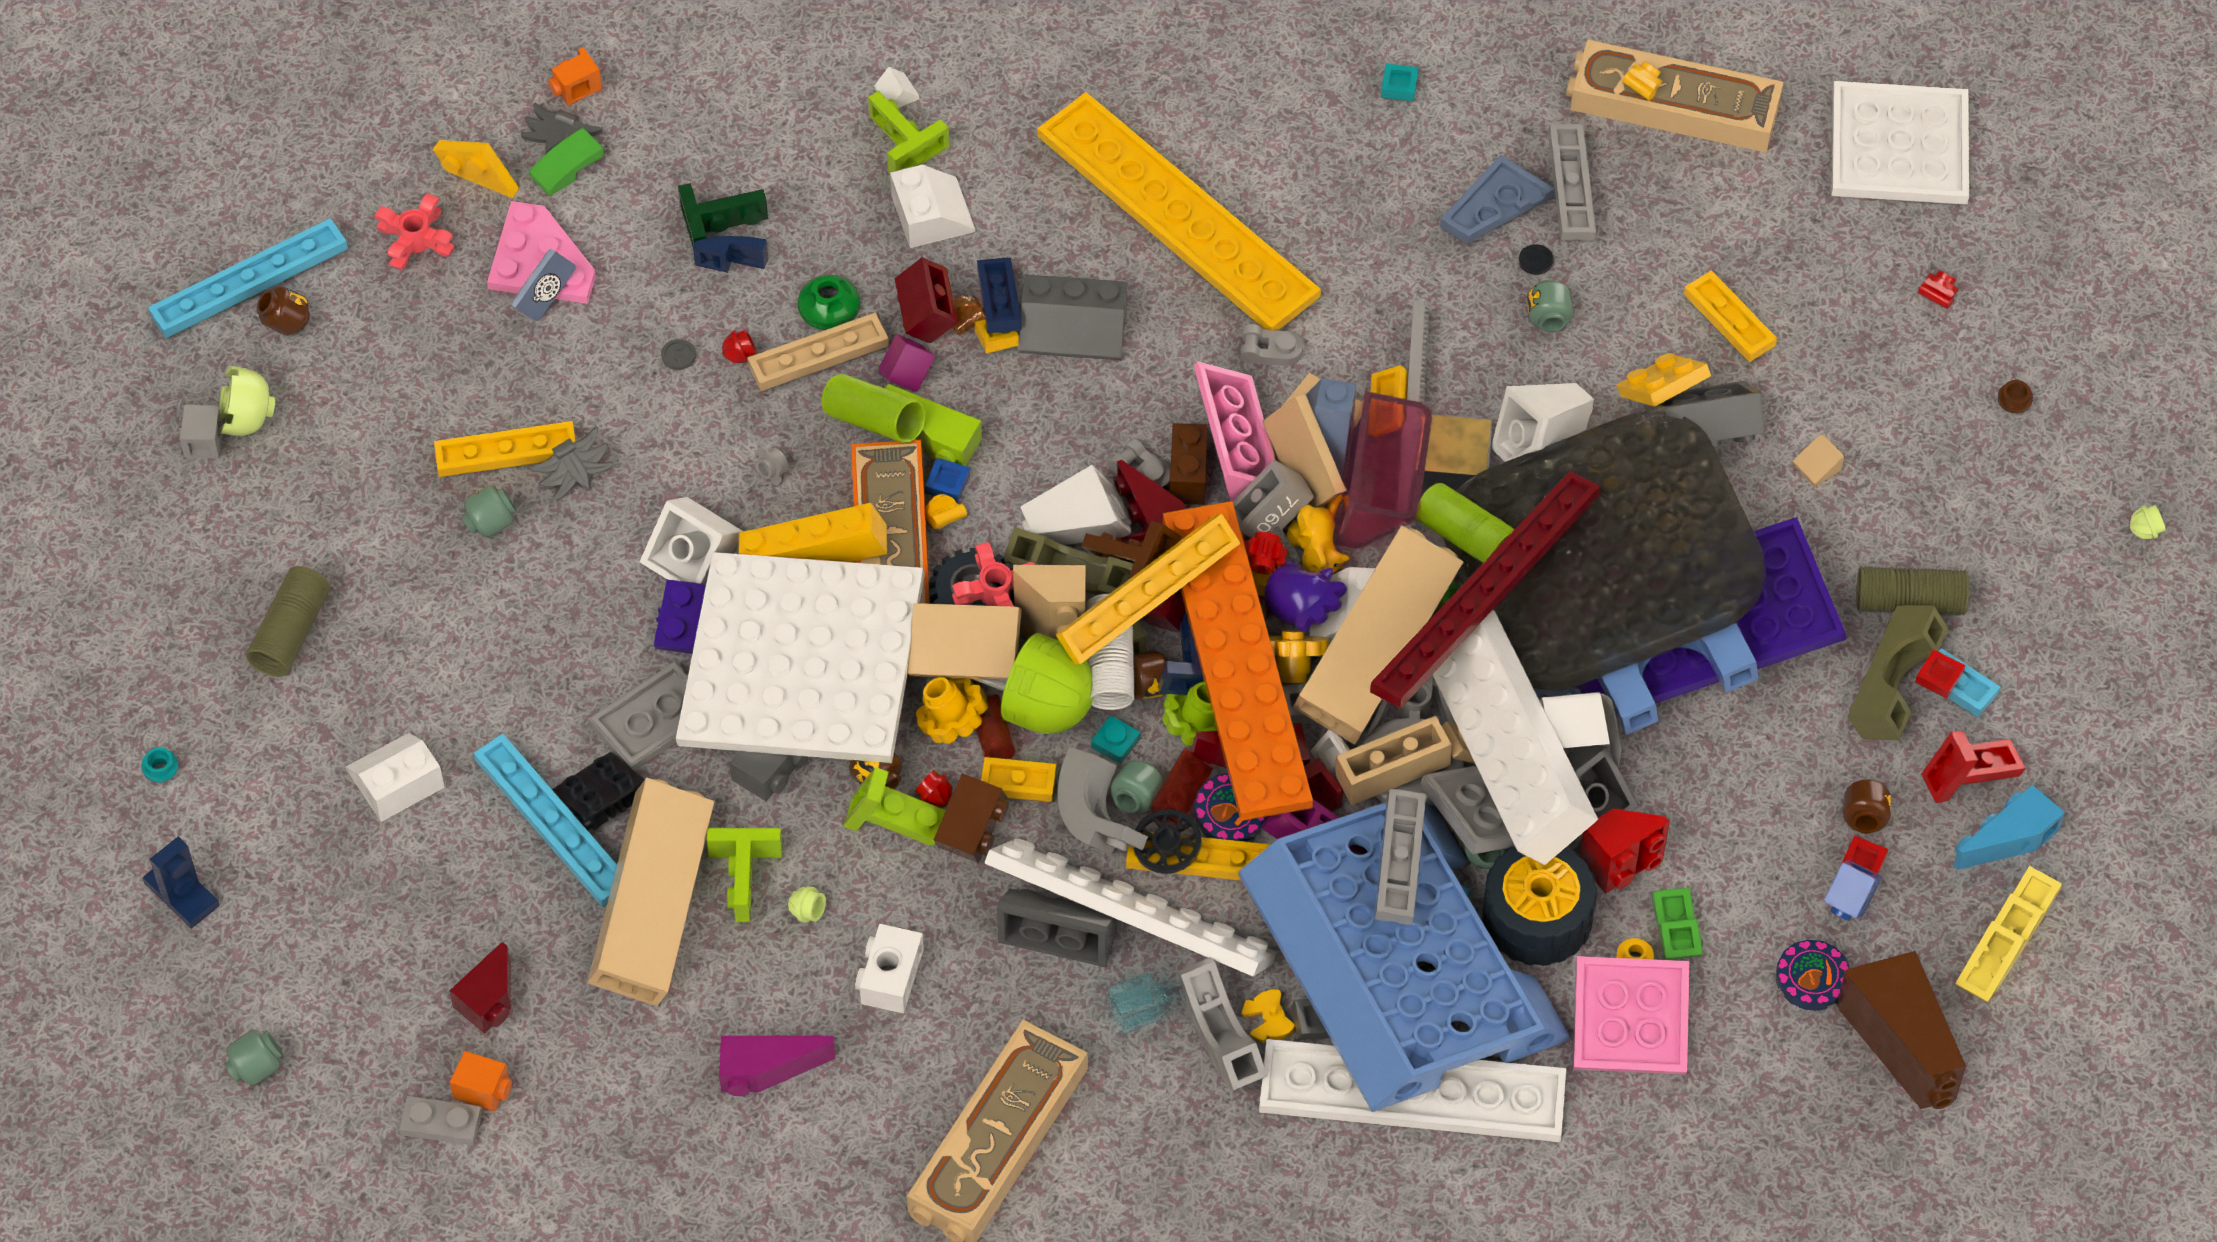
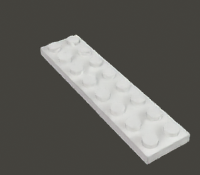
[985,839,1277,976]
[1259,1039,1566,1142]

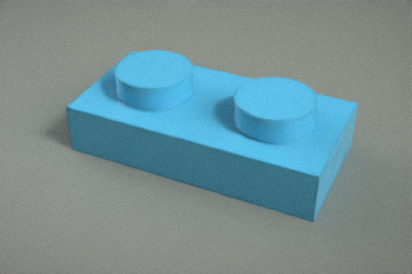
[1939,648,2000,718]

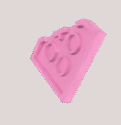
[487,201,596,304]

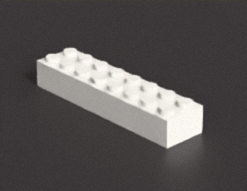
[1433,610,1598,865]

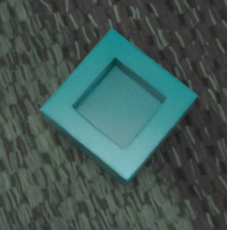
[1381,63,1419,102]
[1091,715,1141,764]

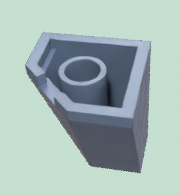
[1306,378,1356,481]

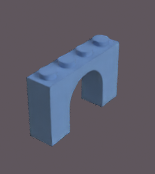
[1588,594,1759,735]

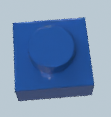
[925,458,970,503]

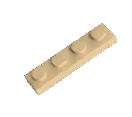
[747,312,889,391]

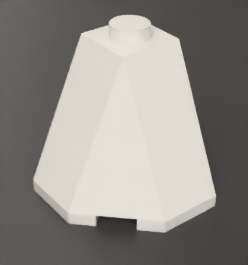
[1491,383,1594,465]
[1021,465,1132,545]

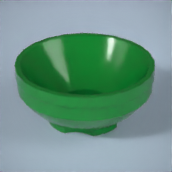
[798,275,860,330]

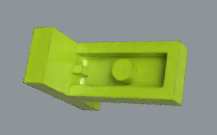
[868,90,950,173]
[843,767,946,846]
[707,828,782,922]

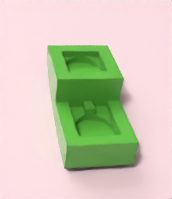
[529,128,603,196]
[1651,887,1703,960]

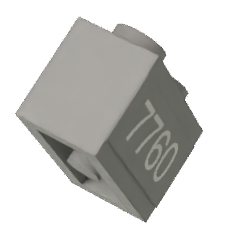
[1233,460,1314,537]

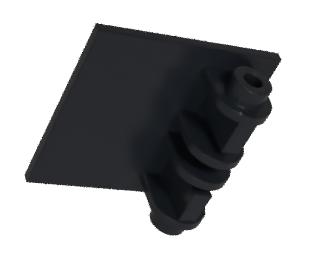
[552,752,645,831]

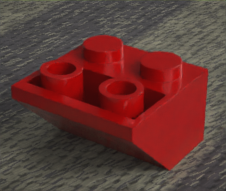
[1580,808,1670,894]

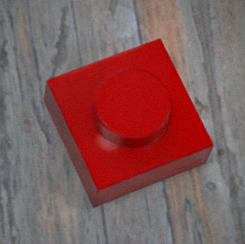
[1915,649,1966,699]
[1840,835,1889,875]

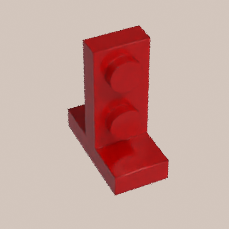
[1921,730,2026,803]

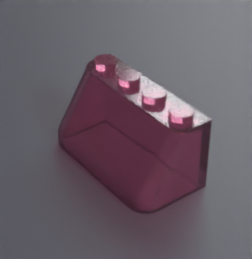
[1335,391,1432,549]

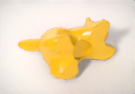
[1287,494,1350,575]

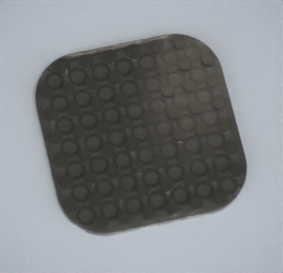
[1443,411,1766,690]

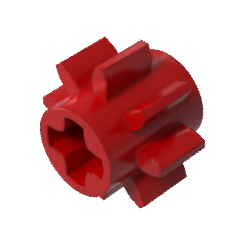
[1244,531,1288,575]

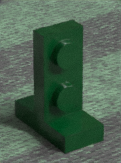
[678,183,768,248]

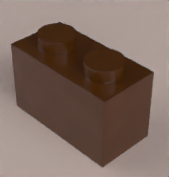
[1170,423,1208,505]
[933,773,1009,863]

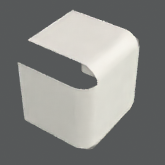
[1539,692,1621,767]

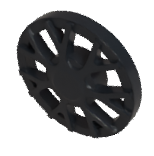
[1133,809,1202,874]

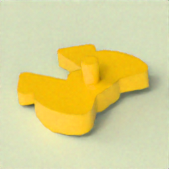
[1241,989,1296,1043]

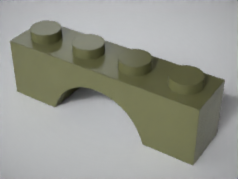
[1004,527,1134,595]
[1848,605,1948,740]

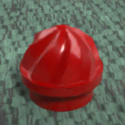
[722,329,757,363]
[914,770,952,807]

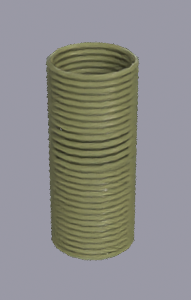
[246,566,331,677]
[1856,566,1969,616]

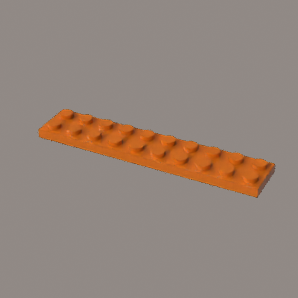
[1163,501,1313,821]

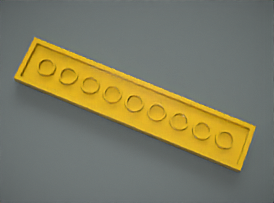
[1037,92,1321,331]

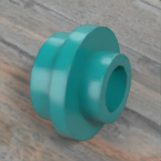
[141,747,179,783]

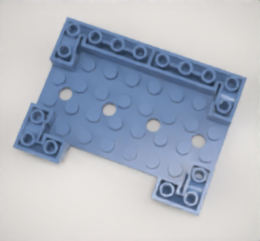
[1238,801,1571,1112]

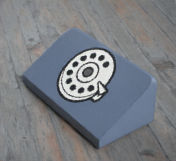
[511,249,576,321]

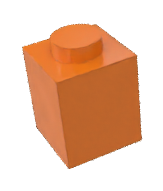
[450,1051,512,1112]

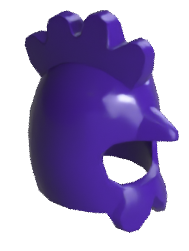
[1264,560,1347,632]

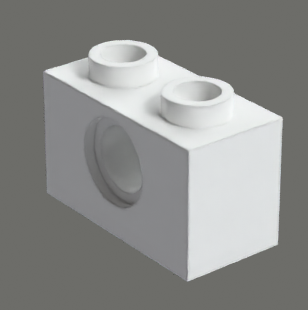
[855,924,924,1013]

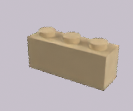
[1336,715,1452,806]

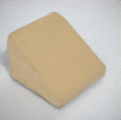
[1792,434,1844,487]

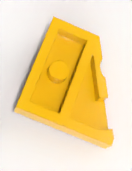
[432,140,520,198]

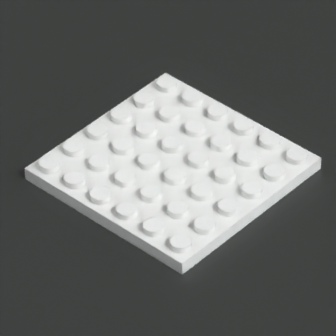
[676,552,925,763]

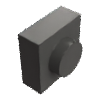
[1291,999,1330,1040]

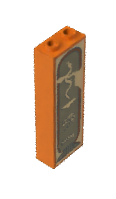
[851,439,930,604]

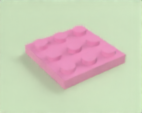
[1573,956,1689,1075]

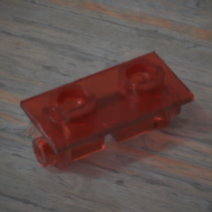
[1151,748,1213,825]

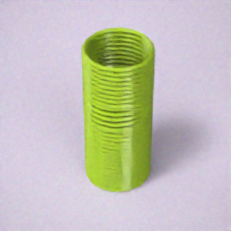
[821,374,925,443]
[1416,483,1515,563]

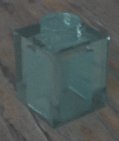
[1108,972,1168,1035]

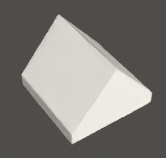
[874,67,919,108]
[1310,729,1350,776]

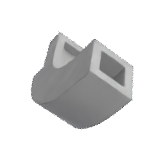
[1058,747,1148,855]
[1177,957,1268,1090]

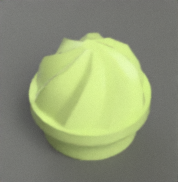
[2130,505,2166,539]
[788,886,826,923]

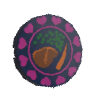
[1194,773,1265,842]
[1776,940,1850,1011]

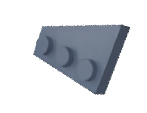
[1440,155,1555,244]

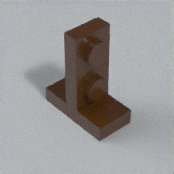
[1081,521,1181,581]

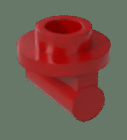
[1918,269,1959,309]

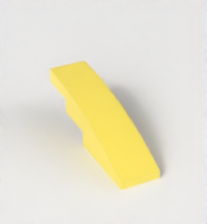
[1955,866,2062,1003]

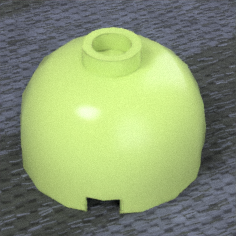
[218,366,275,436]

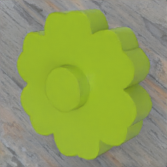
[1162,682,1217,746]

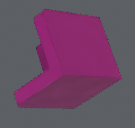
[878,333,935,392]

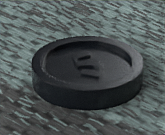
[1519,244,1553,275]

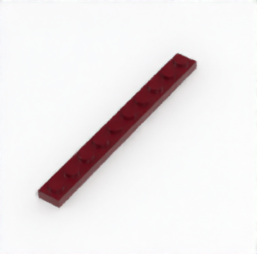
[1370,471,1600,709]

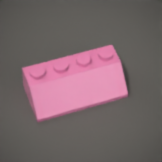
[1194,362,1276,501]

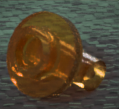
[953,295,985,336]

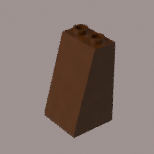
[1837,951,1966,1109]

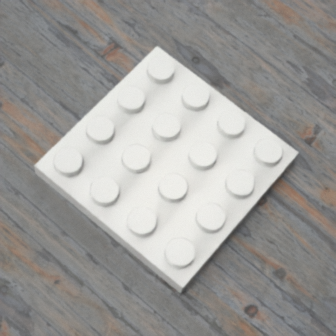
[1832,81,1969,205]

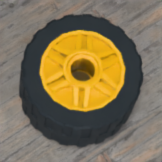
[1482,846,1597,966]

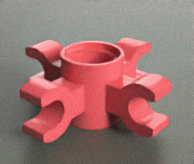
[374,193,455,270]
[952,542,1035,607]

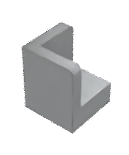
[180,405,221,458]

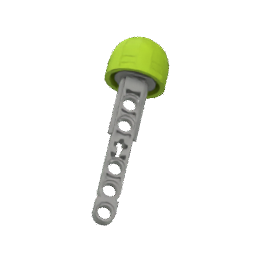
[973,633,1094,734]

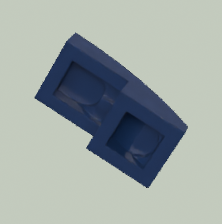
[693,236,768,273]

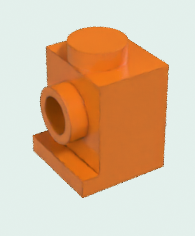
[547,47,602,106]

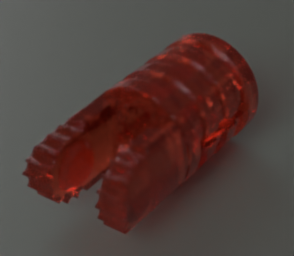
[976,694,1016,759]

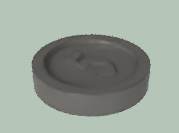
[661,339,696,370]

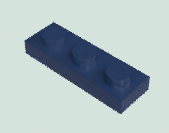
[977,257,1022,333]

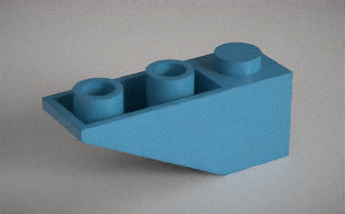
[1953,785,2065,870]

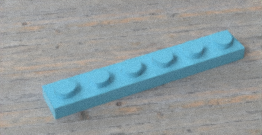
[148,218,348,339]
[473,734,617,908]

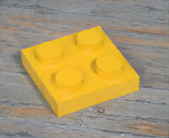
[1616,353,1711,407]

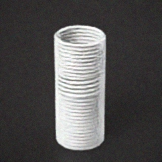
[1086,593,1135,710]

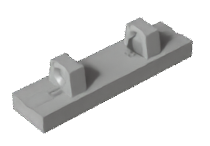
[1548,123,1596,241]
[1374,788,1426,925]

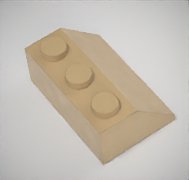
[1013,565,1086,640]

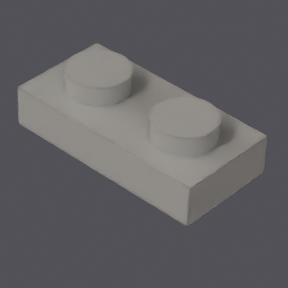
[399,1096,482,1145]

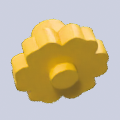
[1269,630,1329,683]
[916,677,988,744]

